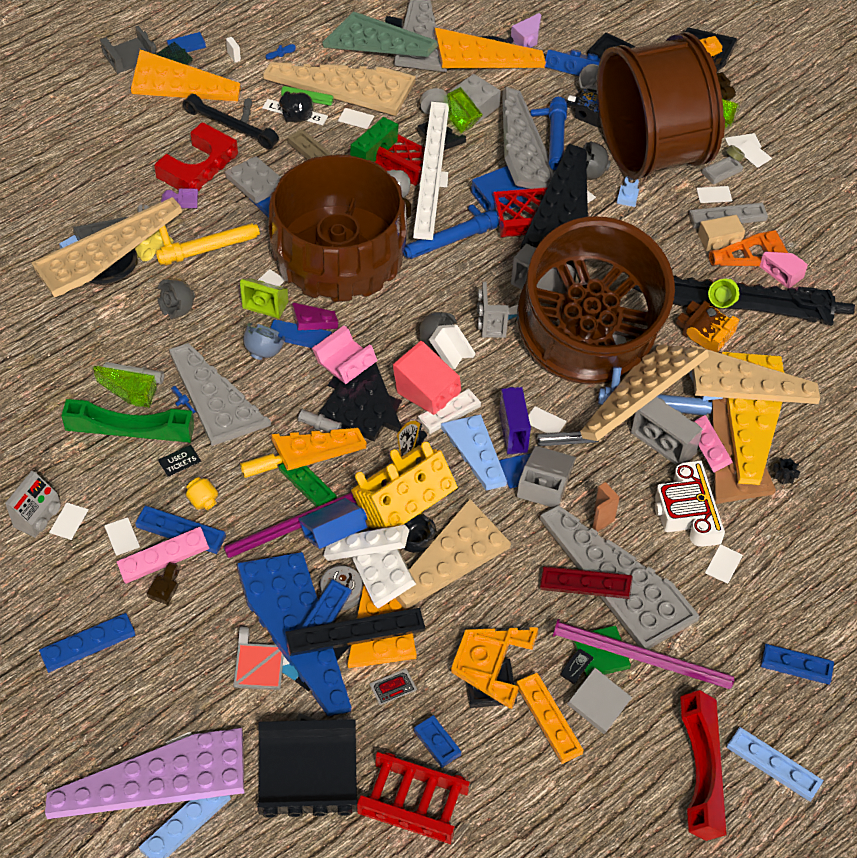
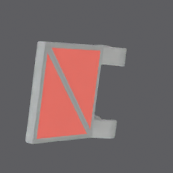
[233,627,284,690]

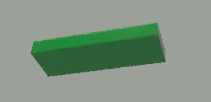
[279,463,337,507]

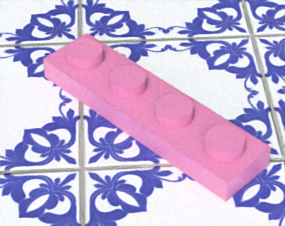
[117,527,209,584]

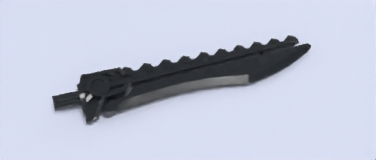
[633,275,855,326]

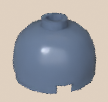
[243,323,285,360]

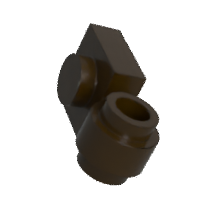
[716,72,736,101]

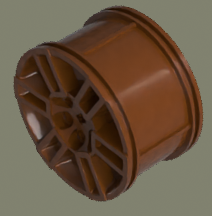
[597,32,725,180]
[517,216,675,384]

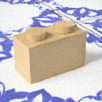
[698,215,745,251]

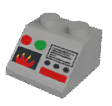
[5,471,61,538]

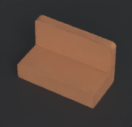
[592,482,620,532]

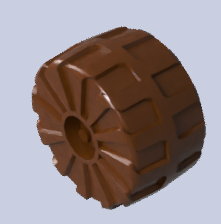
[269,154,407,302]

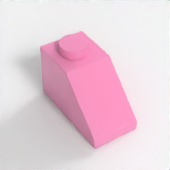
[759,252,808,288]

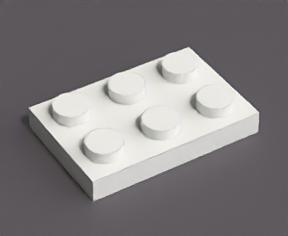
[352,549,416,609]

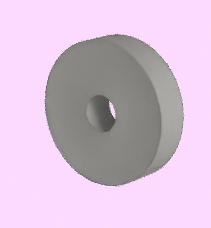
[420,88,449,115]

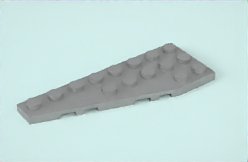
[540,505,700,649]

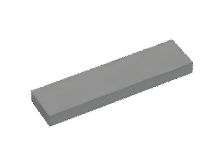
[689,203,768,228]

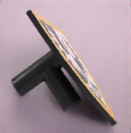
[397,421,430,457]

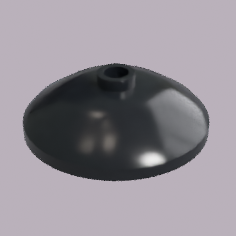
[89,248,138,284]

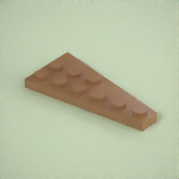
[711,398,776,504]

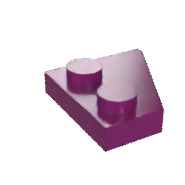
[292,303,338,330]

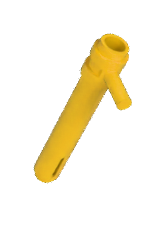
[156,223,260,266]

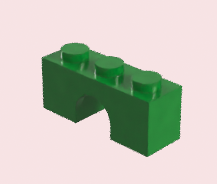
[350,117,399,162]

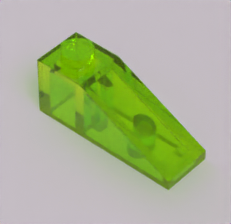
[93,365,157,408]

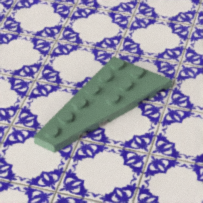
[322,11,438,57]

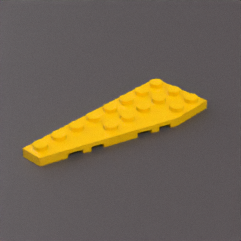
[721,352,784,485]

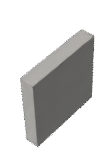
[567,668,632,734]

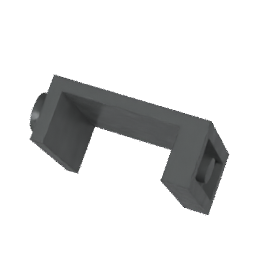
[100,25,157,74]

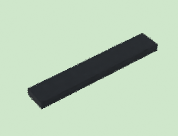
[285,607,426,656]

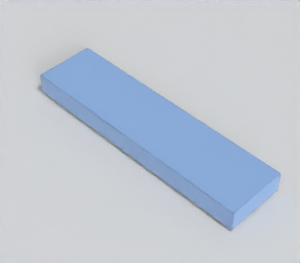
[727,727,824,802]

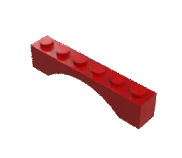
[680,690,727,841]

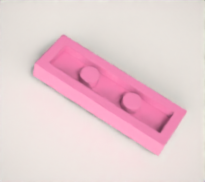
[693,415,733,472]

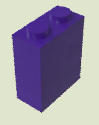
[499,387,531,454]

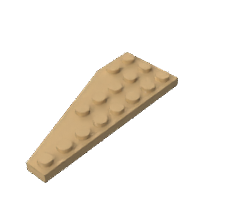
[580,344,709,441]

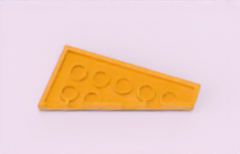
[434,27,546,68]
[131,50,241,102]
[348,584,417,668]

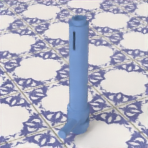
[598,367,712,415]

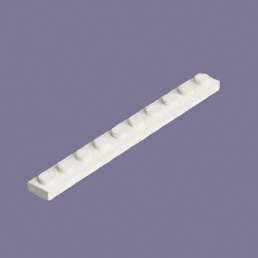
[413,102,449,240]

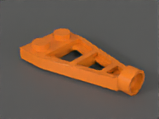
[709,230,788,266]

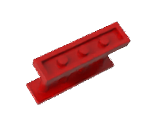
[357,752,470,845]

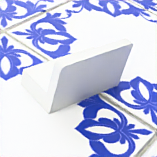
[429,325,476,369]

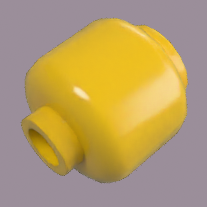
[186,477,218,510]

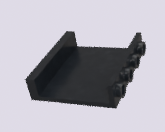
[257,719,357,818]

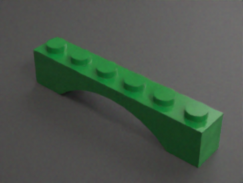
[61,399,195,443]

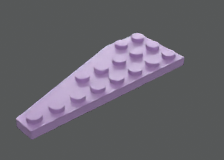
[45,728,245,819]

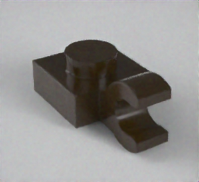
[147,562,179,605]

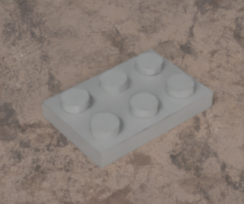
[225,156,281,204]

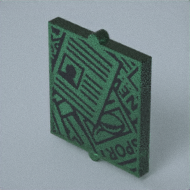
[155,42,193,65]

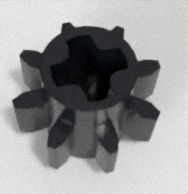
[772,458,800,484]

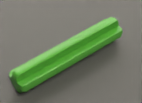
[281,86,334,106]

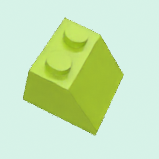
[240,278,289,319]

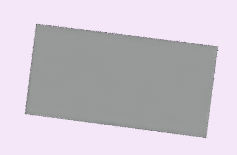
[702,156,743,185]

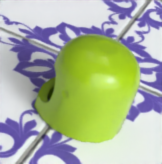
[708,279,739,309]

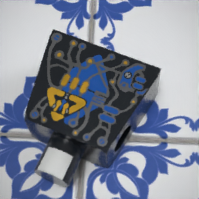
[567,89,601,128]

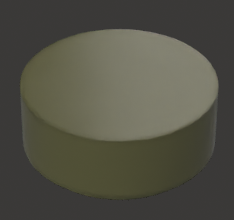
[726,145,745,162]

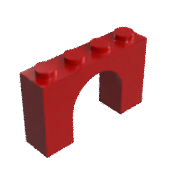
[154,122,238,191]

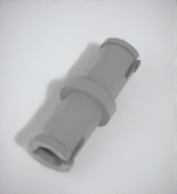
[298,409,342,432]

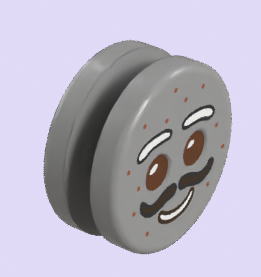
[320,566,362,610]

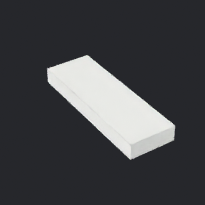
[418,389,481,434]

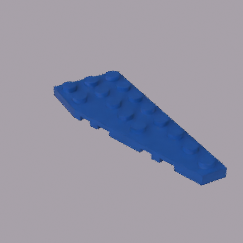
[237,552,352,716]

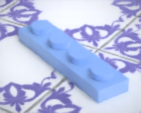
[139,795,231,858]

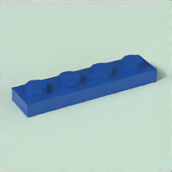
[135,506,226,554]
[39,613,136,673]

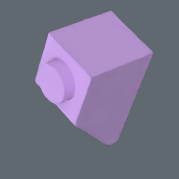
[511,13,541,48]

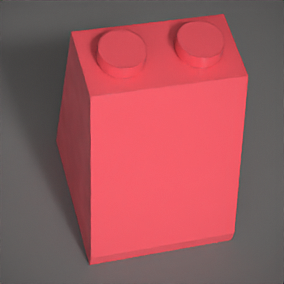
[393,341,461,415]

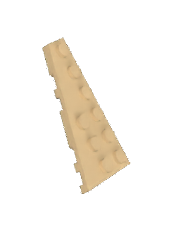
[690,345,820,404]

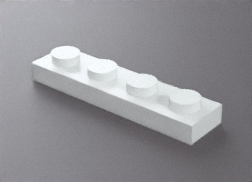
[324,525,409,561]

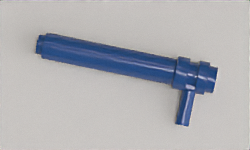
[531,97,567,170]
[403,204,500,259]

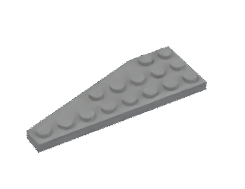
[502,87,555,189]

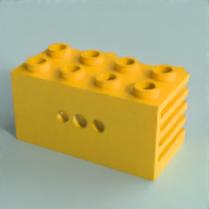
[351,441,458,530]

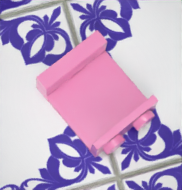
[312,326,377,384]

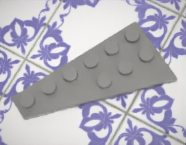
[395,0,447,72]
[169,343,271,446]

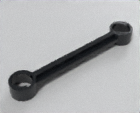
[182,94,279,149]

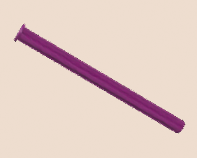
[224,480,386,558]
[552,619,734,689]

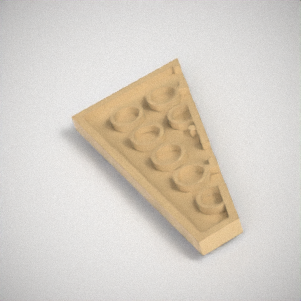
[396,499,511,610]

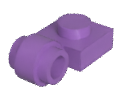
[161,189,198,208]

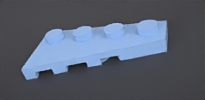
[441,414,507,491]

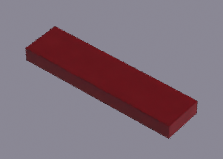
[540,566,633,599]

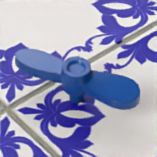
[265,44,296,59]
[171,386,196,414]

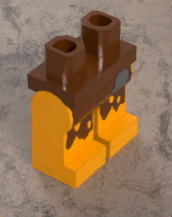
[676,301,740,353]

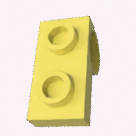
[135,230,174,261]

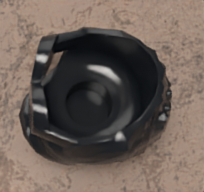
[279,91,314,122]
[403,513,437,553]

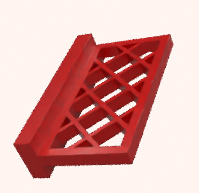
[375,134,425,186]
[493,187,548,237]

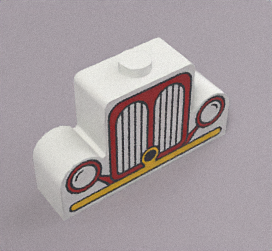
[655,461,725,547]

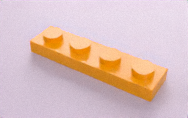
[516,673,584,764]

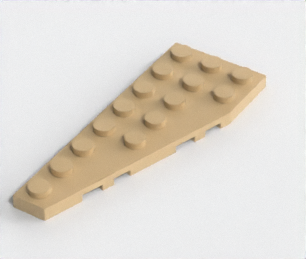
[263,62,416,116]
[31,197,182,298]

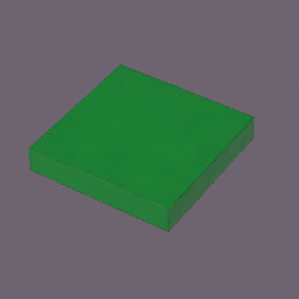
[572,626,631,678]

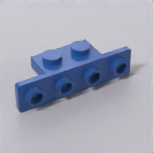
[545,49,600,76]

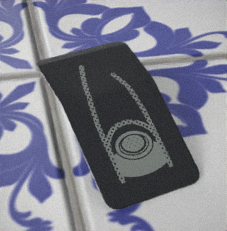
[561,649,593,684]

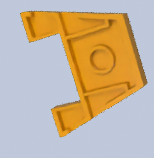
[451,627,538,709]

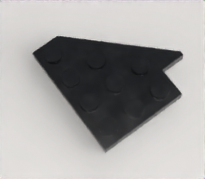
[319,362,401,442]

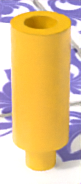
[240,453,283,478]

